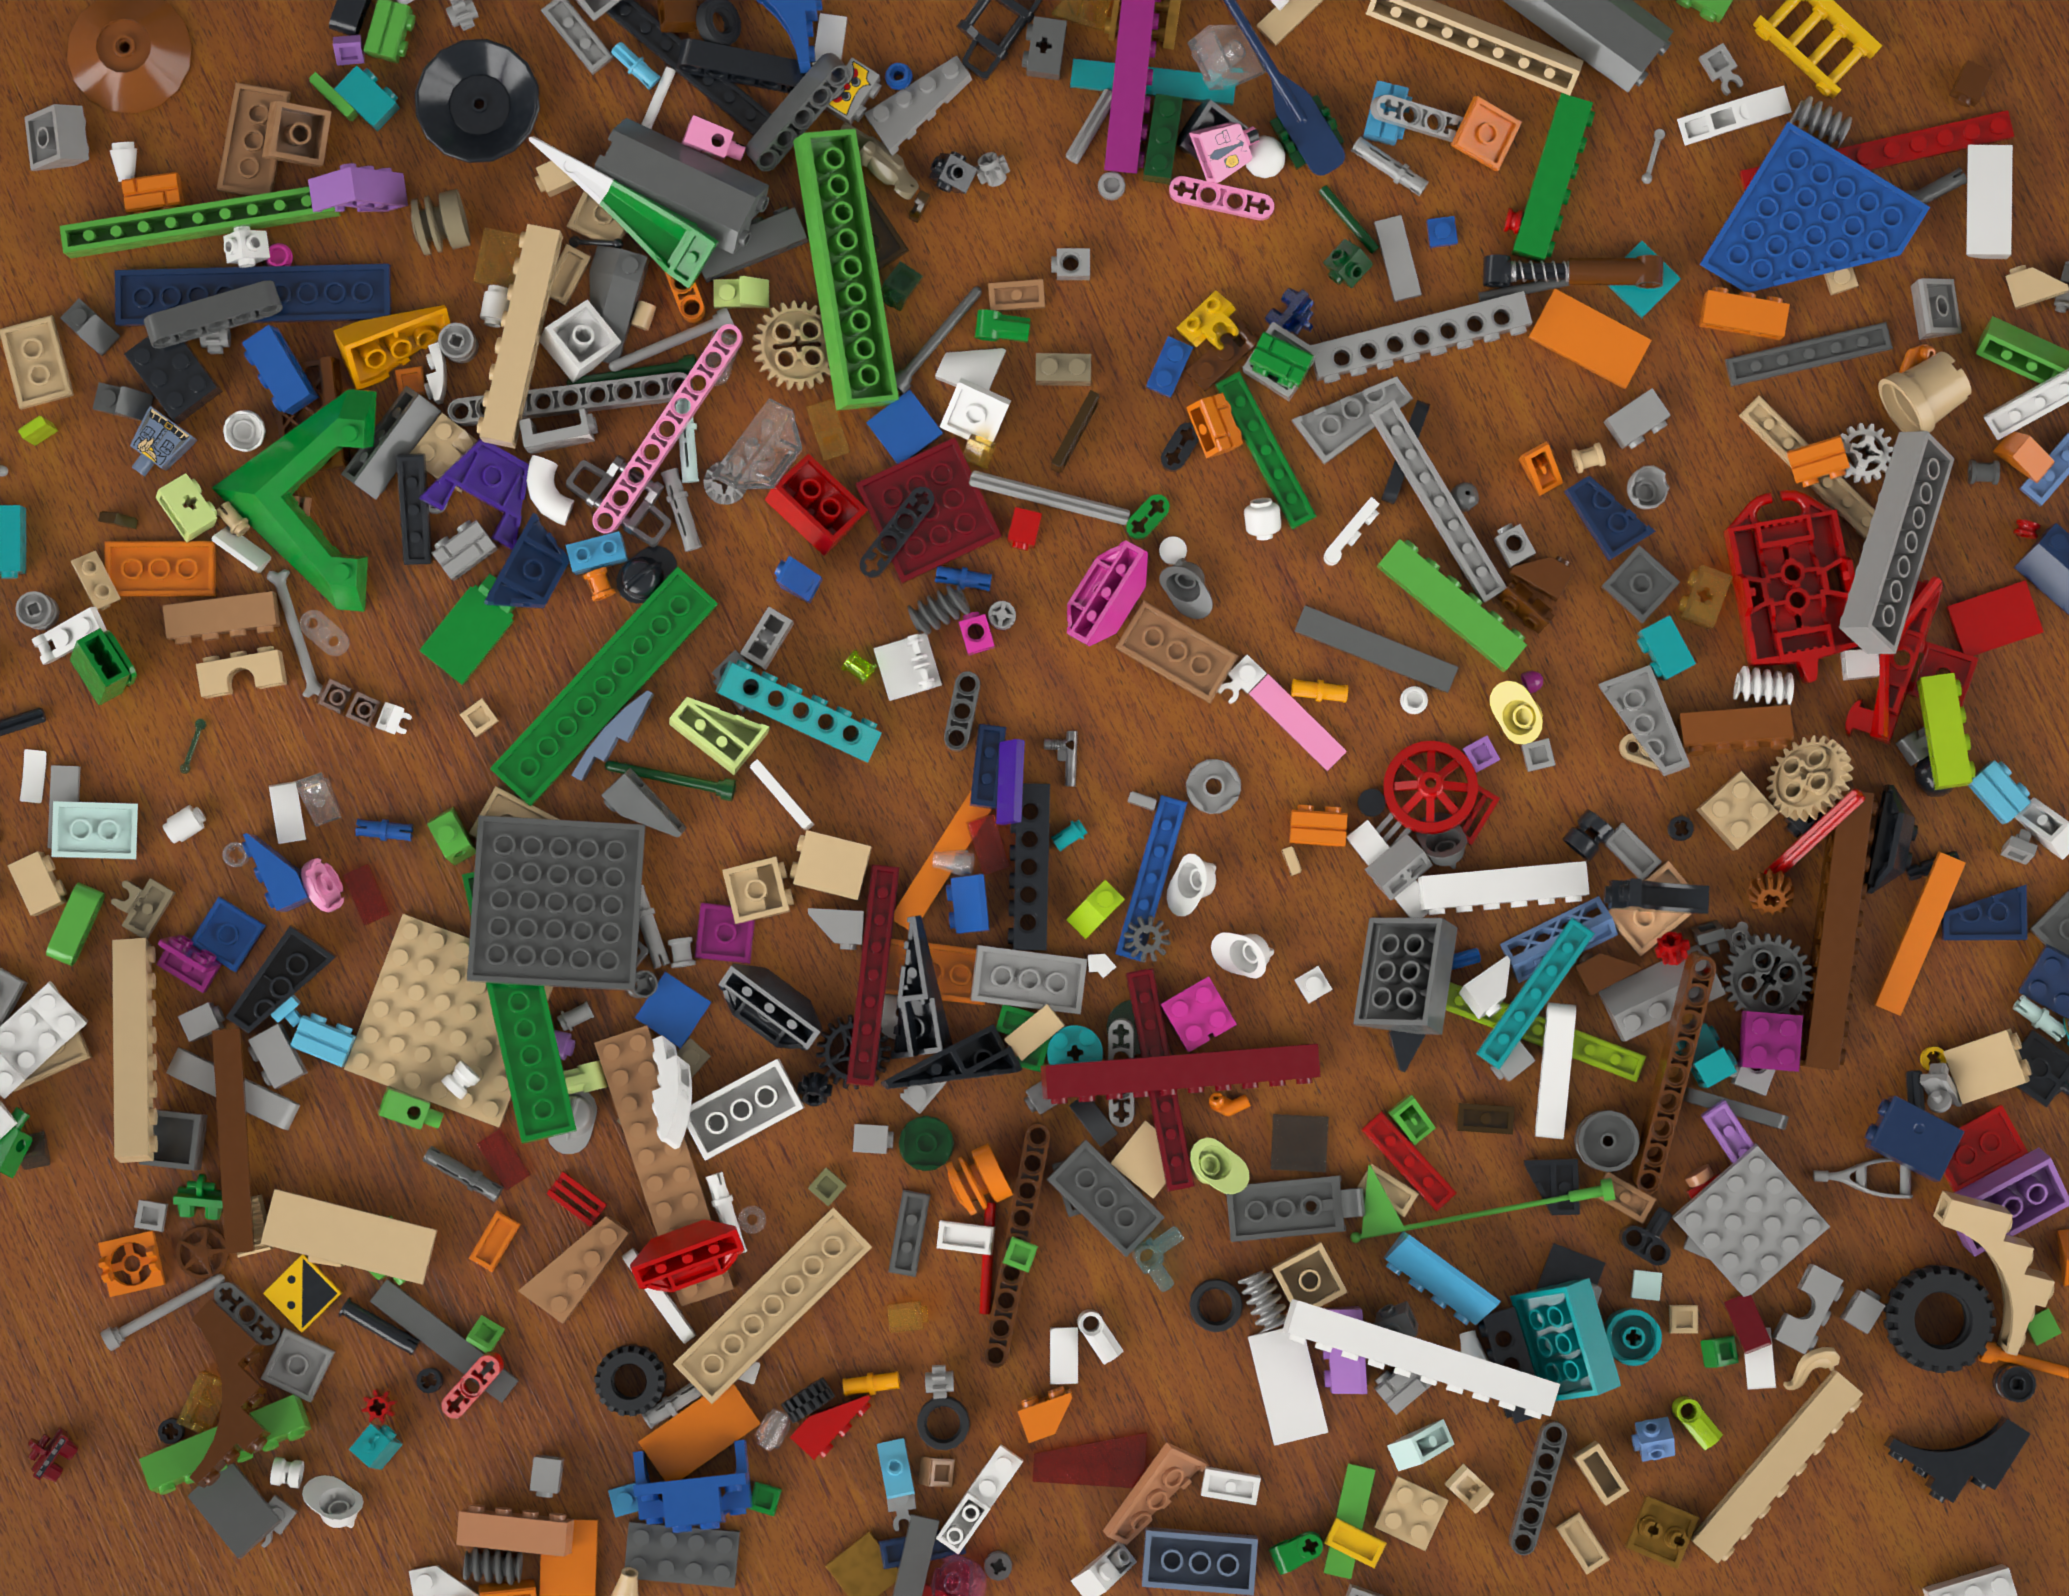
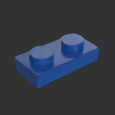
[1146,336,1193,398]

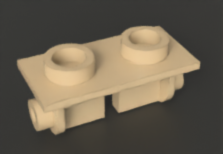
[71,550,121,611]

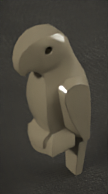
[840,122,919,200]

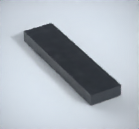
[396,453,433,565]

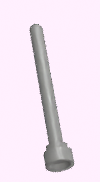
[609,307,734,372]
[101,1274,225,1351]

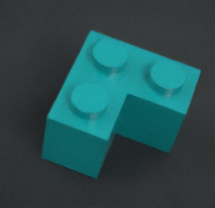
[1676,1023,1737,1088]

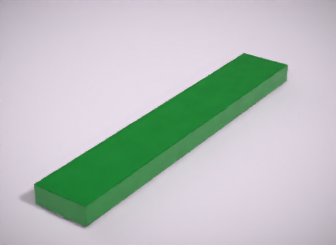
[1215,371,1317,530]

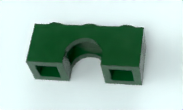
[1143,94,1183,185]

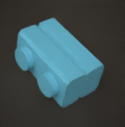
[1968,760,2031,824]
[290,1013,356,1067]

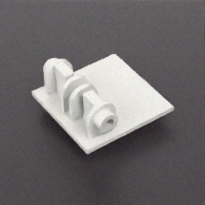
[874,633,942,701]

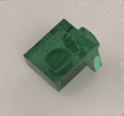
[881,261,923,311]

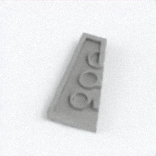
[1598,665,1690,776]

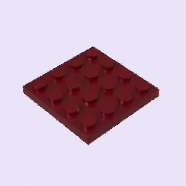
[856,437,1002,584]

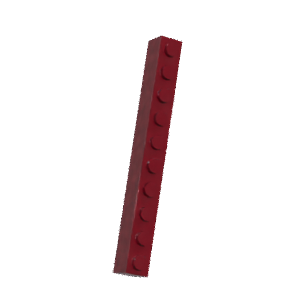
[1040,1044,1321,1104]

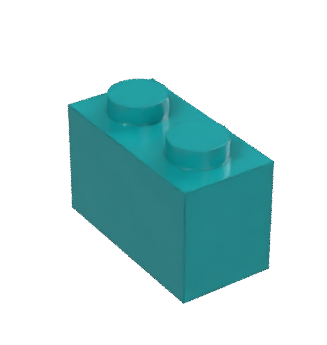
[334,65,400,132]
[1637,615,1696,681]

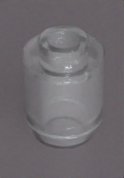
[754,1407,792,1451]

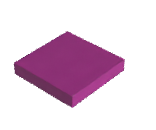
[695,903,755,964]

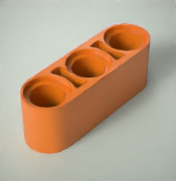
[665,272,706,323]

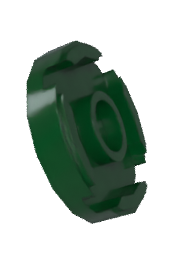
[899,1116,954,1171]

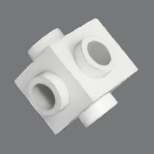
[223,226,270,268]

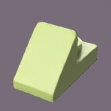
[713,276,769,309]

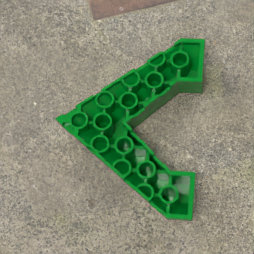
[212,389,377,612]

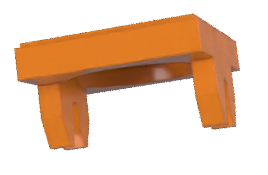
[98,1231,166,1297]

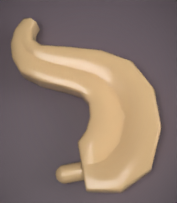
[1783,1347,1840,1390]

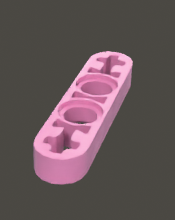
[1169,176,1274,221]

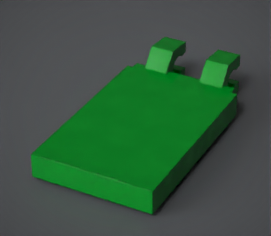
[419,574,516,685]

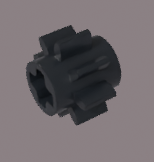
[797,1072,833,1106]

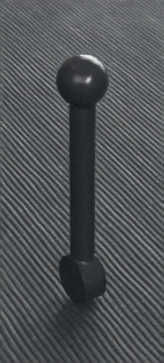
[569,236,623,249]

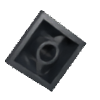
[1177,99,1248,161]

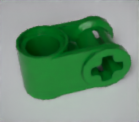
[1268,1531,1323,1575]

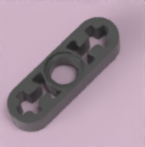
[214,1282,281,1345]

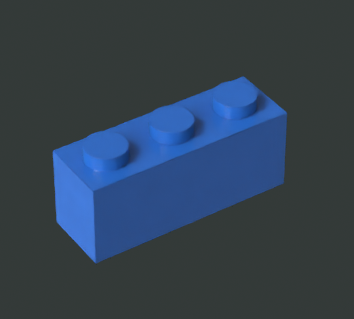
[242,325,319,415]

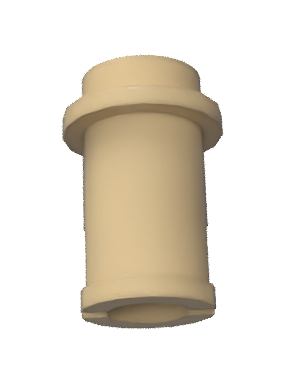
[216,501,250,537]

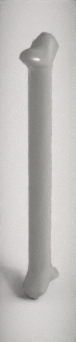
[267,569,323,698]

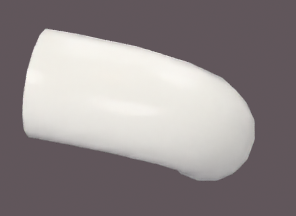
[526,455,574,526]

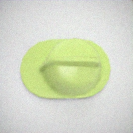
[1190,1138,1249,1194]

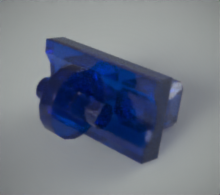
[1265,288,1314,335]

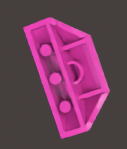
[1067,540,1148,646]

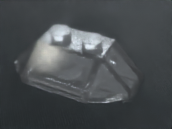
[712,398,802,489]

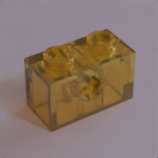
[1677,565,1733,630]

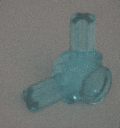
[1132,1227,1183,1292]

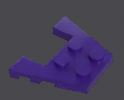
[419,439,529,550]

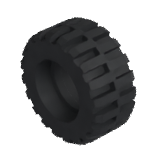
[1883,1265,1996,1373]

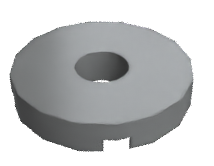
[1186,759,1241,814]

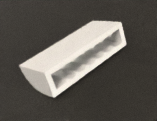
[1966,145,2013,259]

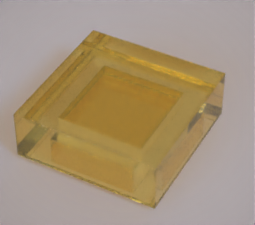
[963,433,997,469]

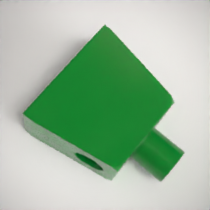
[0,1107,32,1179]

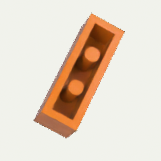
[1699,287,1790,340]

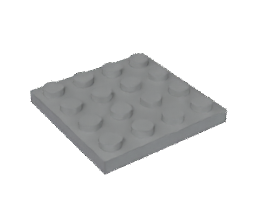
[1672,1144,1830,1297]

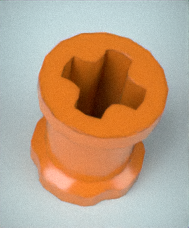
[583,567,616,602]

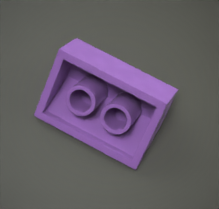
[1323,1306,1367,1394]

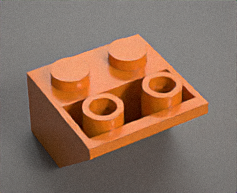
[1018,1386,1072,1443]

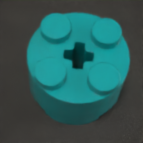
[1047,1025,1103,1065]
[1604,1308,1662,1366]

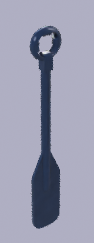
[1223,0,1345,176]

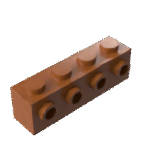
[1676,705,1794,756]

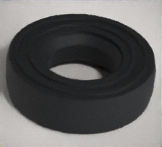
[696,0,741,46]

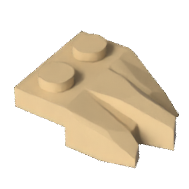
[410,413,477,493]

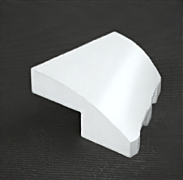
[935,348,1006,390]

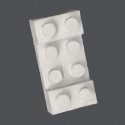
[0,981,88,1099]

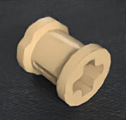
[1571,442,1606,473]

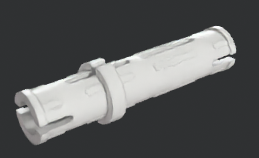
[706,1172,747,1253]

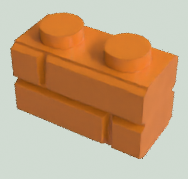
[121,172,185,215]
[1186,393,1243,459]
[1787,435,1850,488]
[1289,805,1348,847]

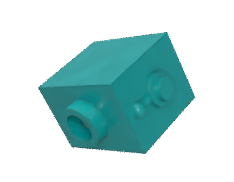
[349,1423,403,1470]

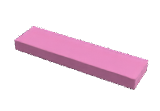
[1249,674,1347,771]

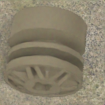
[411,189,471,256]

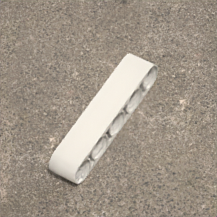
[1535,1002,1576,1139]

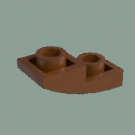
[315,678,381,727]

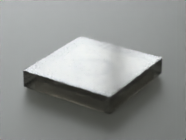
[1270,1114,1329,1172]

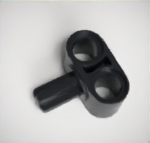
[1619,1207,1672,1266]

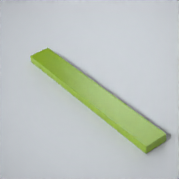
[1446,982,1646,1082]

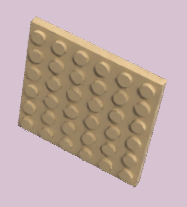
[344,914,553,1127]

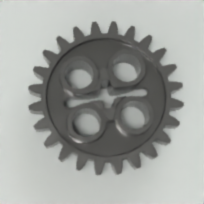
[1721,932,1813,1015]

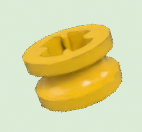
[1920,1047,1947,1071]

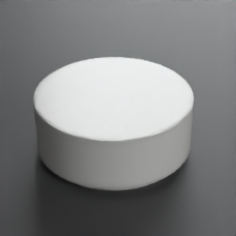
[1159,537,1187,565]

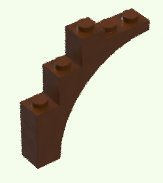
[189,1299,271,1488]

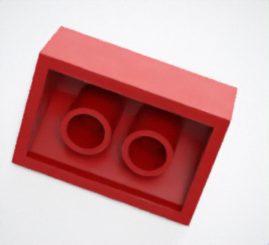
[765,453,868,556]

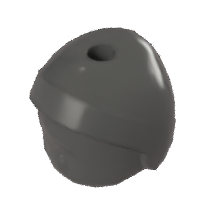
[1450,482,1479,512]

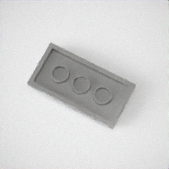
[970,945,1087,1014]

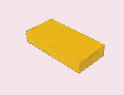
[1324,1517,1387,1568]

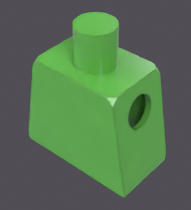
[427,807,476,866]
[378,1086,444,1130]

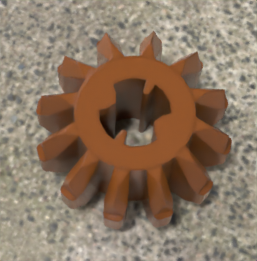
[1747,868,1795,917]

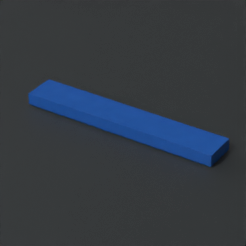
[1115,795,1188,962]

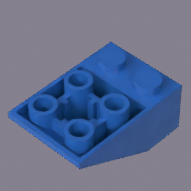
[242,833,311,912]

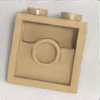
[722,857,794,924]

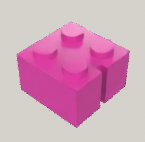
[1160,976,1237,1052]

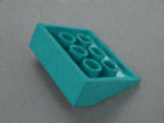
[1510,1278,1621,1401]

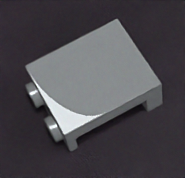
[519,408,598,454]

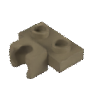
[111,878,176,940]

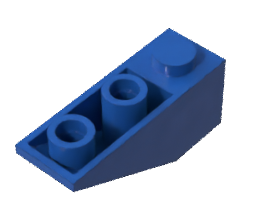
[774,556,823,604]

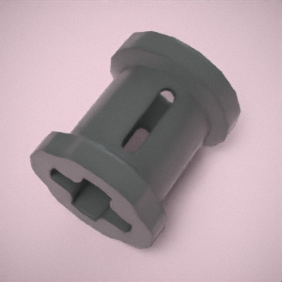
[1967,459,2000,485]

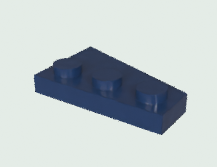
[1564,476,1656,561]
[1942,884,2027,941]

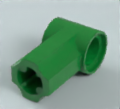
[974,309,1031,343]

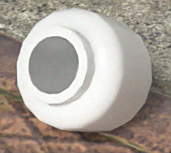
[1244,498,1281,540]

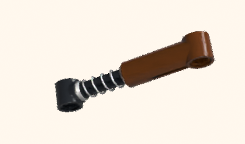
[1483,254,1663,289]

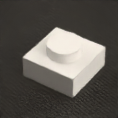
[1294,966,1333,1004]

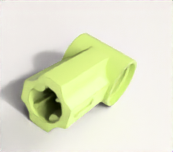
[563,1060,608,1094]

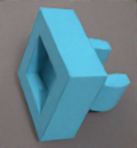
[271,994,302,1027]

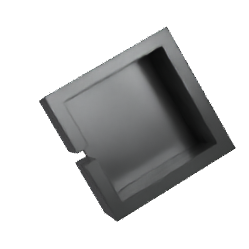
[139,1109,208,1171]

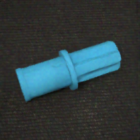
[611,42,661,90]

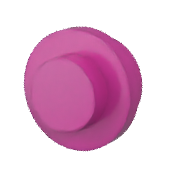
[265,243,293,266]

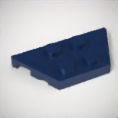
[484,513,570,608]

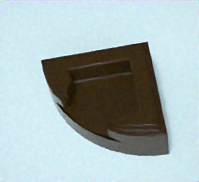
[909,190,931,223]
[98,511,138,529]

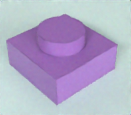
[333,35,365,65]
[1462,736,1500,773]

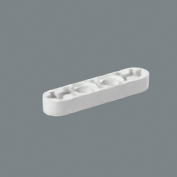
[622,1248,696,1344]

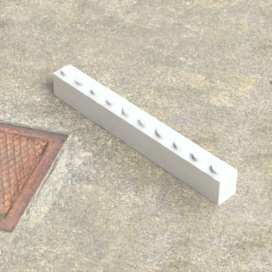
[1282,1299,1560,1419]

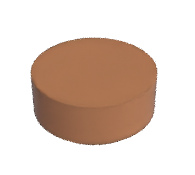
[1684,1164,1714,1188]

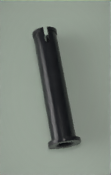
[338,1297,420,1356]

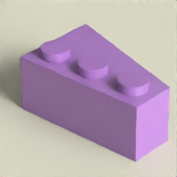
[308,164,408,212]

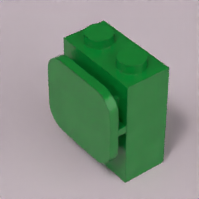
[70,628,137,706]

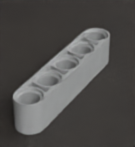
[166,1047,300,1130]

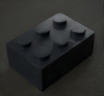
[124,336,223,424]

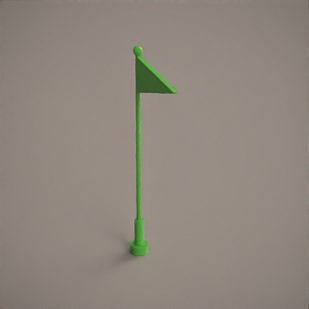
[1350,1164,1616,1243]

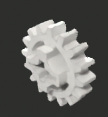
[1841,423,1893,484]

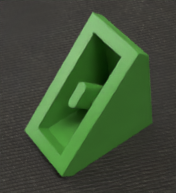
[1387,1094,1436,1145]

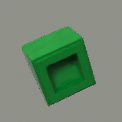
[1700,1335,1739,1368]

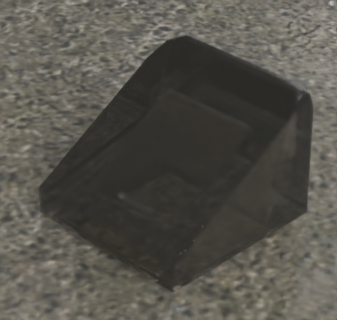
[21,1131,50,1170]

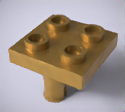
[1625,1495,1699,1569]

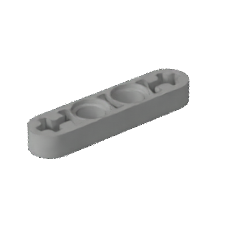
[1370,95,1463,142]
[1108,1018,1135,1127]

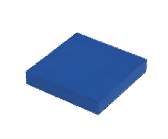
[866,390,943,464]
[191,896,266,973]
[635,972,712,1048]

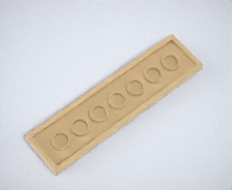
[673,1207,872,1404]

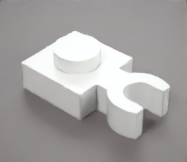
[1218,655,1267,704]

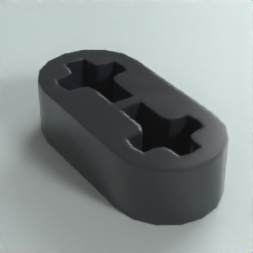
[1161,423,1199,472]

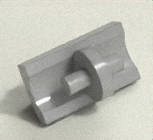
[1920,1063,1962,1113]

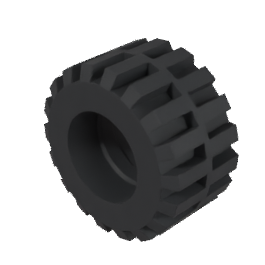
[594,1344,667,1417]

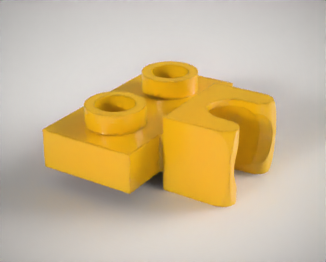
[1177,290,1239,350]

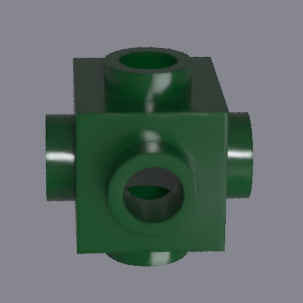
[1323,239,1373,289]

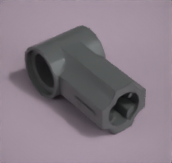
[1895,727,1929,766]

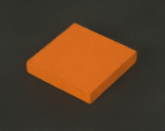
[1450,96,1522,171]

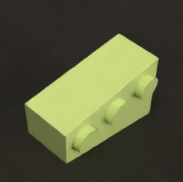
[669,697,769,775]

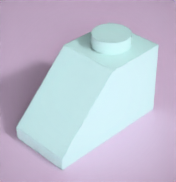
[1387,1419,1455,1471]

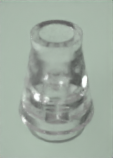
[933,850,975,877]

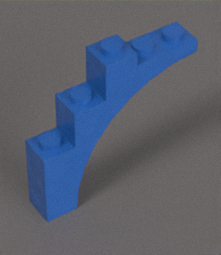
[755,0,822,73]

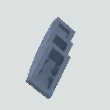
[571,690,654,782]

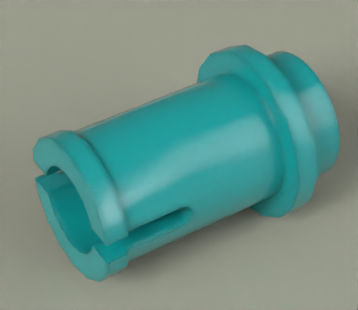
[1051,819,1088,852]

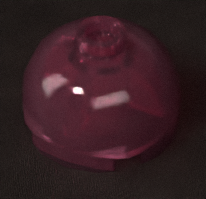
[931,1554,987,1596]

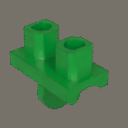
[173,1173,223,1220]

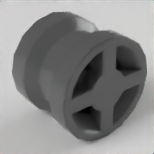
[984,1550,1012,1581]

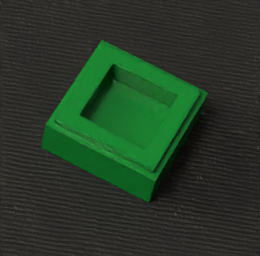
[747,1481,782,1516]

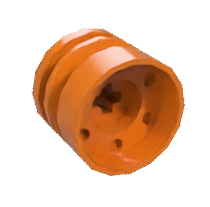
[945,1143,1013,1216]

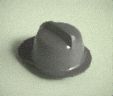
[1159,558,1213,619]
[1416,812,1467,869]

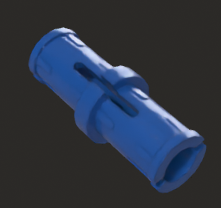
[935,566,992,591]
[355,819,414,842]

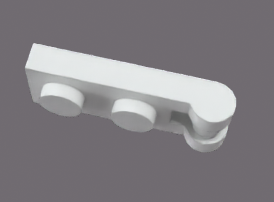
[1324,497,1379,566]
[32,607,107,665]

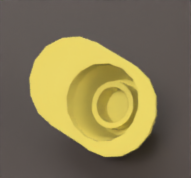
[1490,681,1543,744]

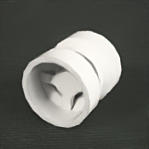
[441,1061,481,1099]
[270,1457,304,1489]

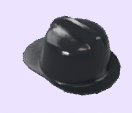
[616,546,677,604]

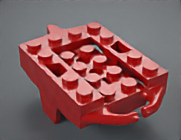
[1723,490,1859,684]

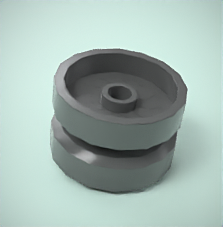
[1574,1110,1640,1172]

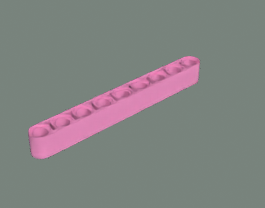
[593,324,743,534]

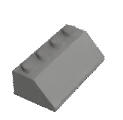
[1598,944,1726,1041]

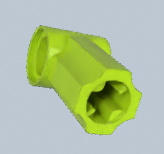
[1672,1396,1723,1450]

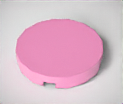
[301,858,344,912]

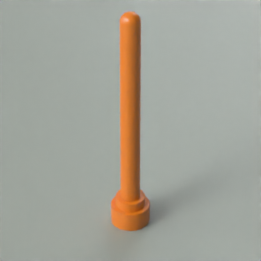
[1978,1341,2069,1379]

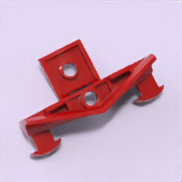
[1845,576,1979,745]

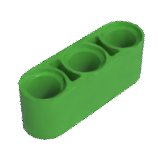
[46,882,105,967]

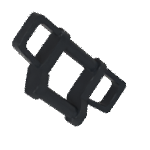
[956,0,1043,81]

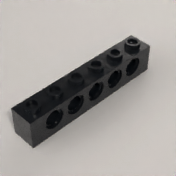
[1008,783,1050,951]

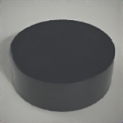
[1357,789,1386,817]

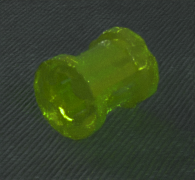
[841,650,877,685]

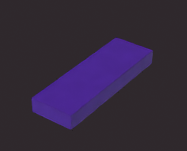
[996,739,1025,825]

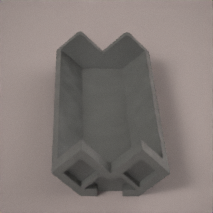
[1503,0,1674,92]
[594,118,769,254]

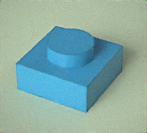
[608,1482,638,1517]

